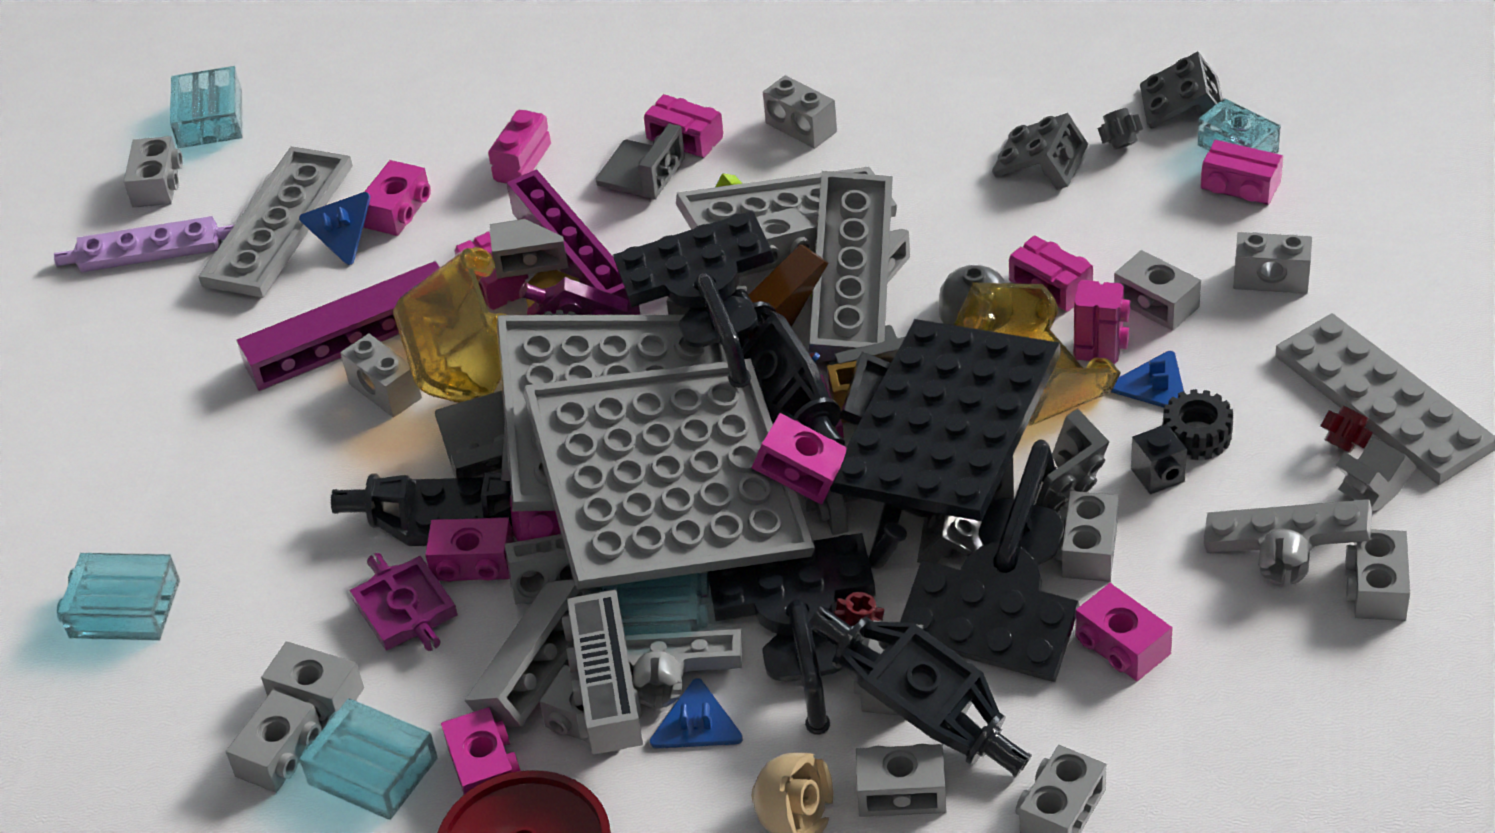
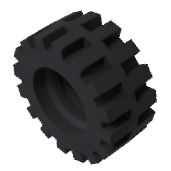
[1162,389,1233,460]

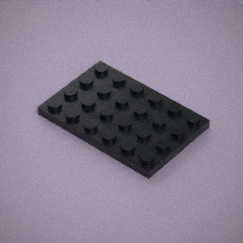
[830,319,1061,522]

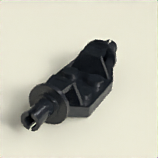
[731,289,846,446]
[331,473,512,546]
[807,605,1032,777]

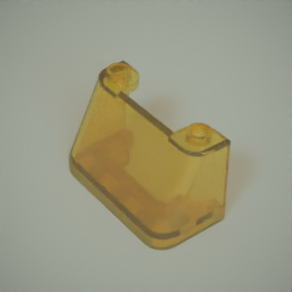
[393,247,507,403]
[954,283,1121,426]

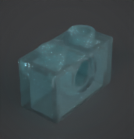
[1197,98,1281,154]

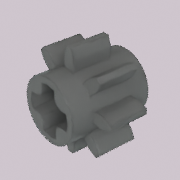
[1097,108,1143,150]

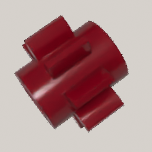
[1320,405,1373,453]
[834,592,885,627]

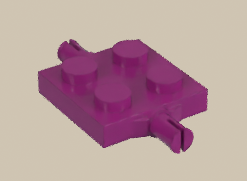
[519,277,628,315]
[349,553,458,651]

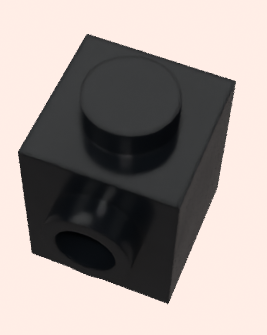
[1131,424,1187,495]

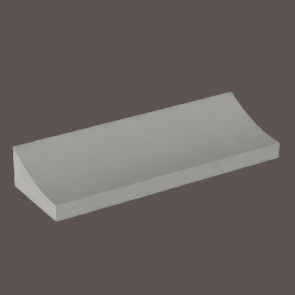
[808,171,893,364]

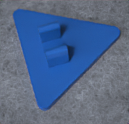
[299,192,371,265]
[1108,351,1184,408]
[650,678,743,749]

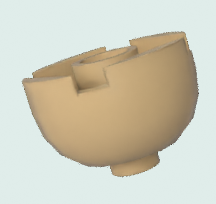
[751,752,833,833]

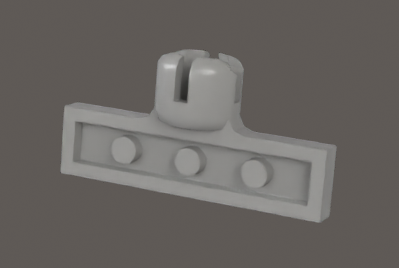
[1203,499,1372,585]
[625,629,742,708]

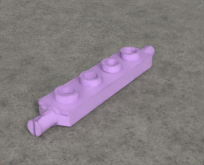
[54,216,235,272]

